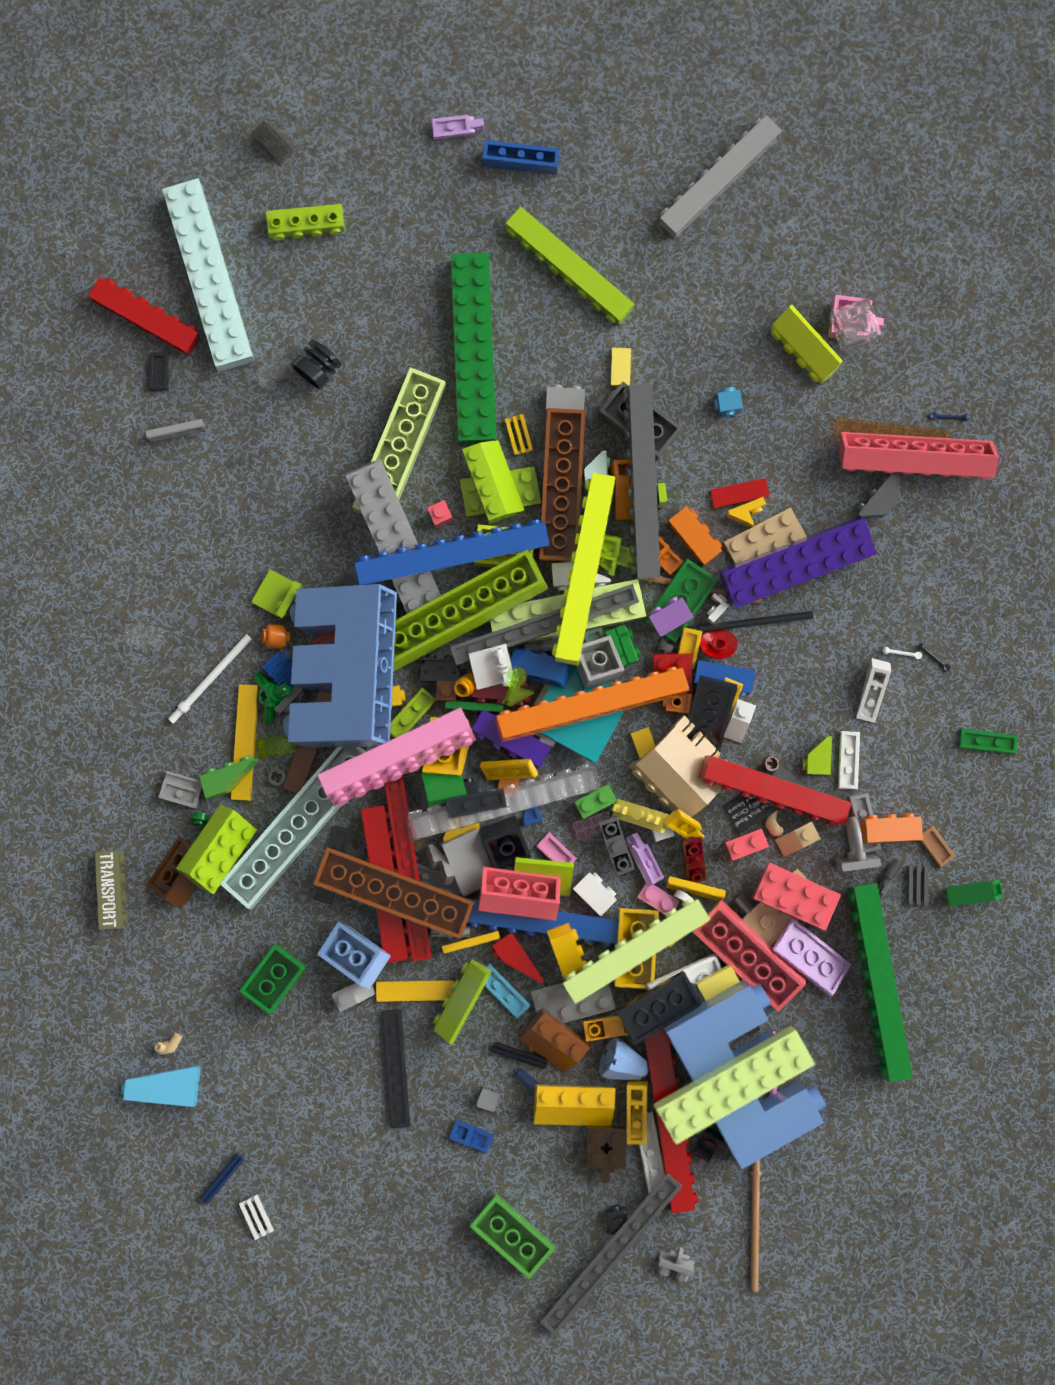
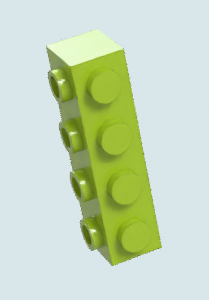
[266,204,345,241]

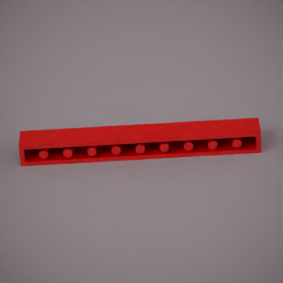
[644,1028,698,1213]

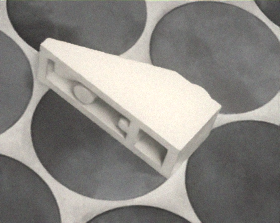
[856,658,891,723]

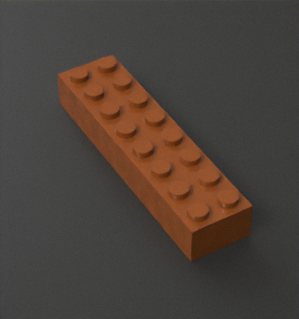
[539,408,585,563]
[313,847,475,939]

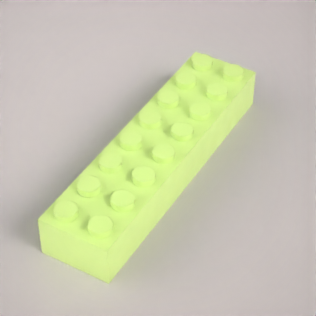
[352,367,446,514]
[490,579,646,645]
[563,898,710,1004]
[654,1026,815,1144]

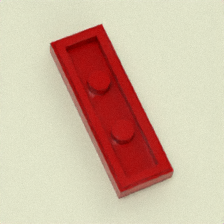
[710,478,770,509]

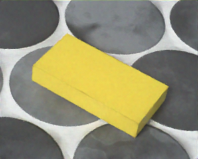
[611,348,631,387]
[696,964,740,1001]

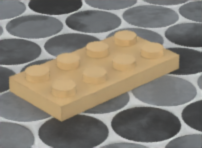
[723,507,807,564]
[742,868,808,946]

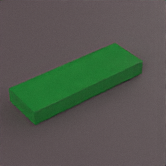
[445,701,503,713]
[958,729,1018,755]

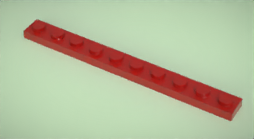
[384,775,432,962]

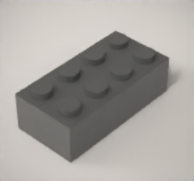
[598,381,683,462]

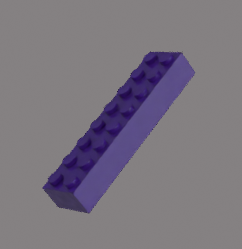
[718,517,877,608]

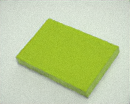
[514,858,574,897]

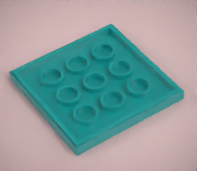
[540,664,625,764]

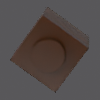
[437,681,457,702]

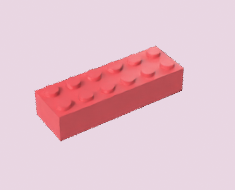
[692,900,807,1012]

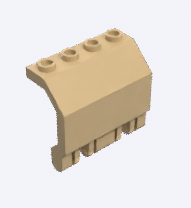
[629,715,727,817]

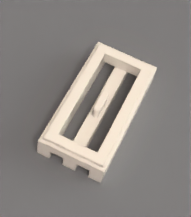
[239,1195,274,1240]

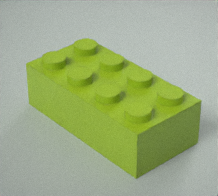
[176,804,257,895]

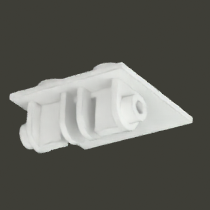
[469,644,515,690]

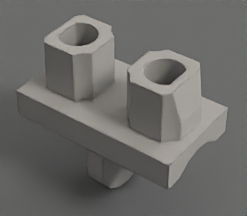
[658,1247,694,1282]

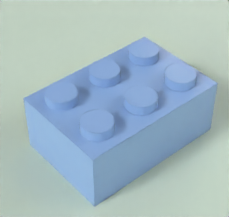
[317,921,391,989]

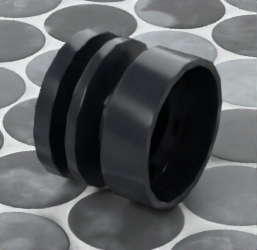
[291,339,342,390]

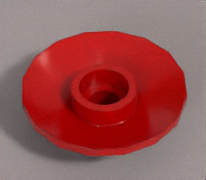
[700,630,738,659]

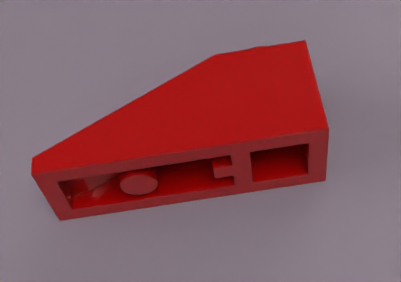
[492,932,544,983]

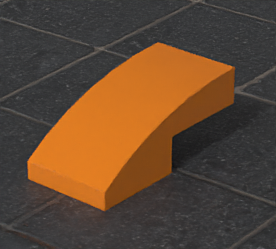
[659,537,684,577]

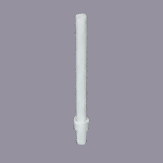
[168,634,252,724]

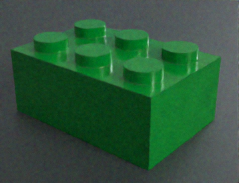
[239,943,308,1015]

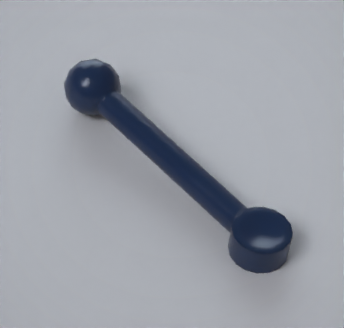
[929,412,969,421]

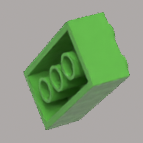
[470,1193,555,1279]

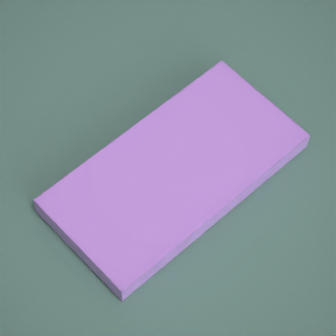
[771,918,851,996]

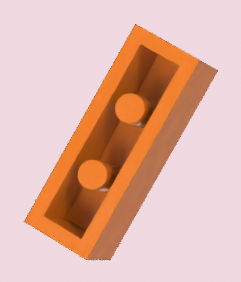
[667,506,722,567]
[860,814,923,844]

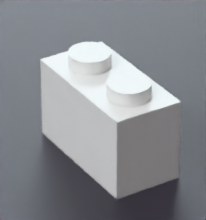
[573,872,617,916]

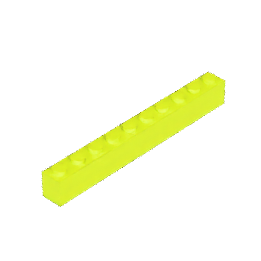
[552,473,615,666]

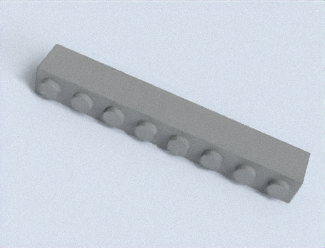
[659,115,782,239]

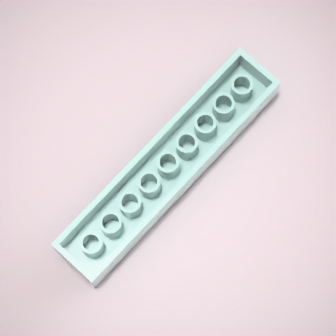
[162,178,254,372]
[220,746,366,909]

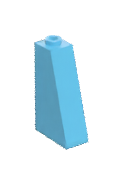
[121,1066,201,1107]

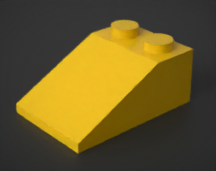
[422,717,472,776]

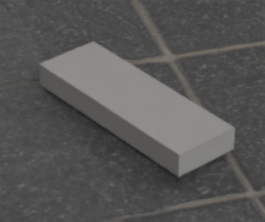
[146,419,205,442]
[848,793,881,853]

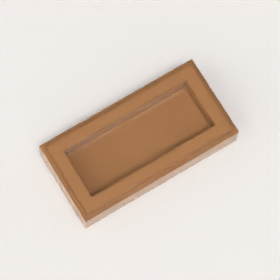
[920,825,956,868]

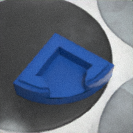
[523,802,542,827]

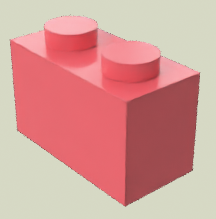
[724,829,769,861]

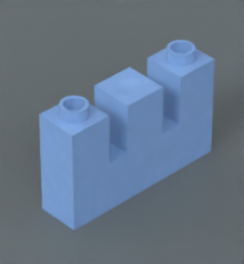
[283,584,397,748]
[664,979,826,1169]

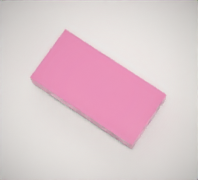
[536,832,577,863]

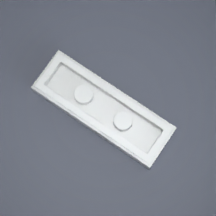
[838,731,860,790]

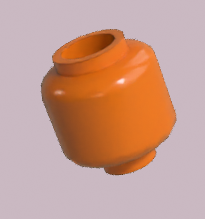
[261,624,290,649]

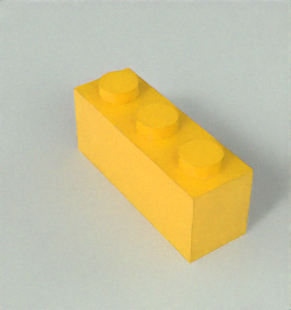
[547,923,587,981]

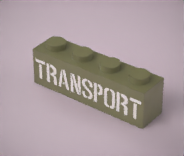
[95,850,128,930]

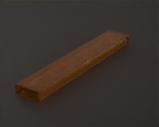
[835,417,950,438]

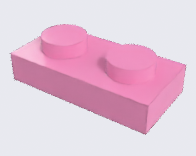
[637,883,680,915]

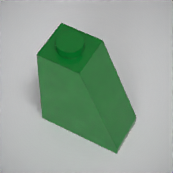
[945,879,1003,906]

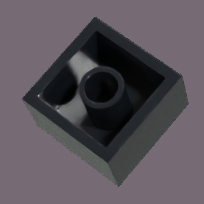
[479,815,531,869]

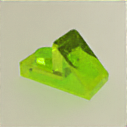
[504,665,534,706]
[256,735,296,759]

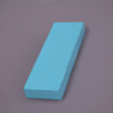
[485,964,531,1019]

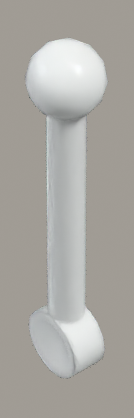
[882,647,922,659]

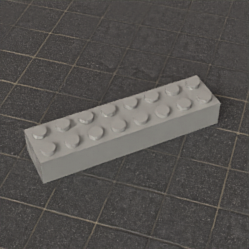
[344,459,441,614]

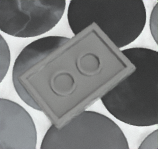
[441,828,492,897]

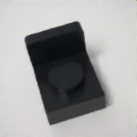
[693,1127,725,1163]
[606,1205,627,1235]

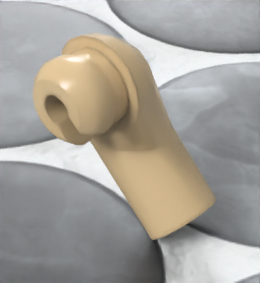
[765,810,784,837]
[154,1032,183,1055]

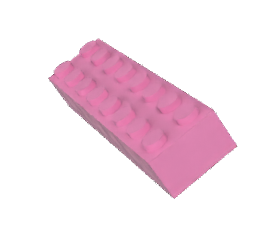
[318,708,476,806]

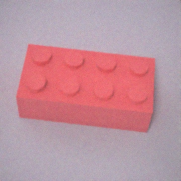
[752,863,841,931]
[478,867,560,920]

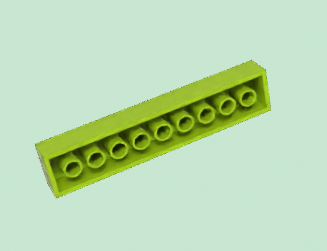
[393,550,548,672]

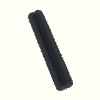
[492,1042,548,1069]

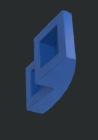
[449,1120,495,1153]

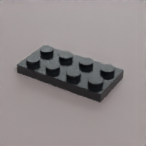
[687,675,738,752]
[616,971,702,1045]

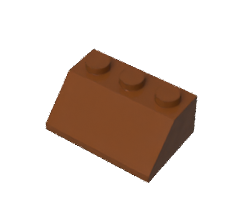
[518,1007,590,1072]

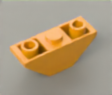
[583,1015,628,1041]

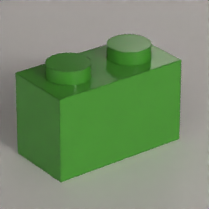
[574,784,617,820]

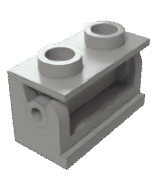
[546,384,585,413]

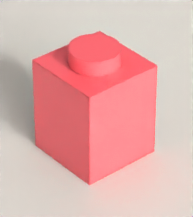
[427,500,453,528]

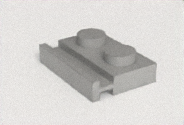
[158,771,202,809]

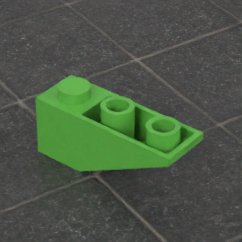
[199,756,259,799]

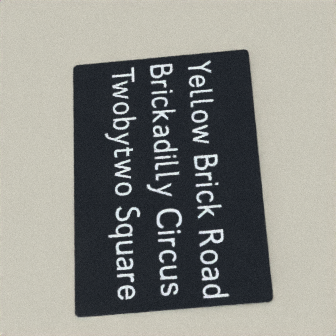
[722,795,780,834]

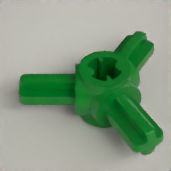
[253,672,292,723]

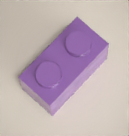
[648,596,694,637]

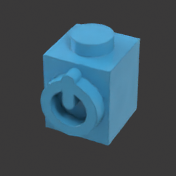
[713,387,743,417]

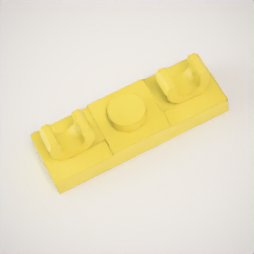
[612,799,669,834]

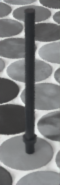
[688,611,813,634]

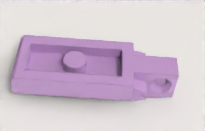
[431,115,484,140]
[625,832,664,886]

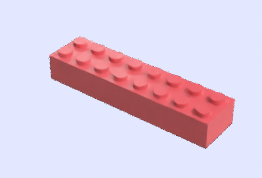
[838,432,999,479]

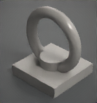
[835,817,881,872]

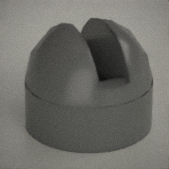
[657,638,674,654]

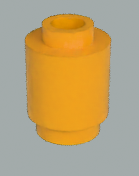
[454,673,477,697]

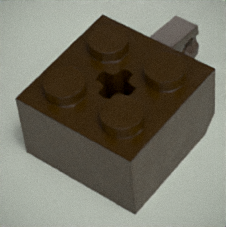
[586,1126,627,1183]

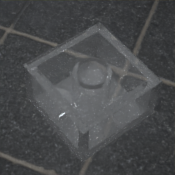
[829,298,882,351]

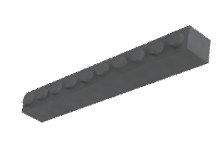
[623,384,660,579]

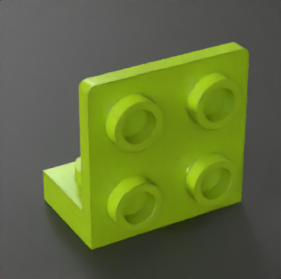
[252,570,304,621]

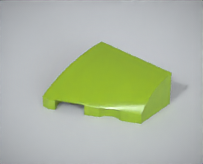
[599,534,622,576]

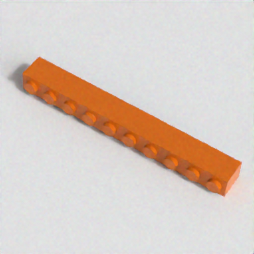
[495,667,689,742]

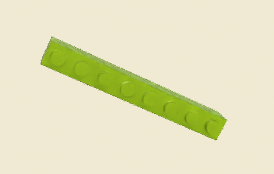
[506,206,635,325]

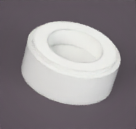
[673,890,693,903]

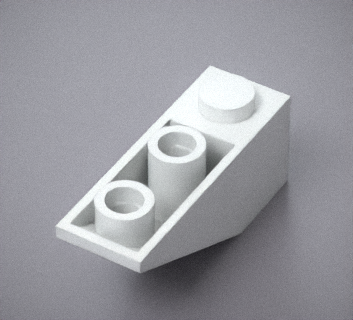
[551,562,611,591]

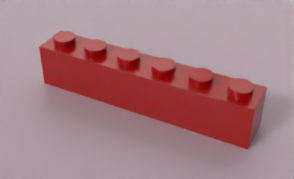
[88,277,200,356]

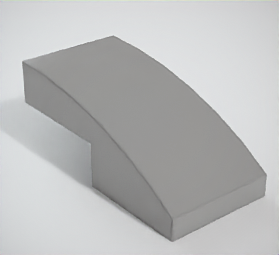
[426,844,454,886]

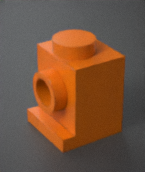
[662,694,692,715]

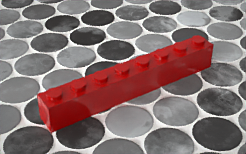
[698,755,851,827]
[361,806,411,963]

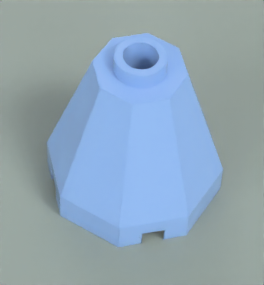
[599,1037,649,1080]

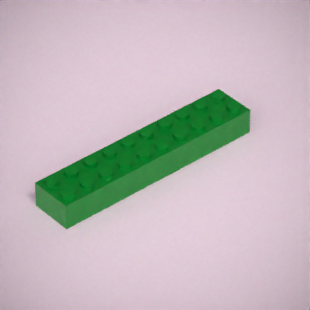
[451,253,497,445]
[846,883,913,1082]

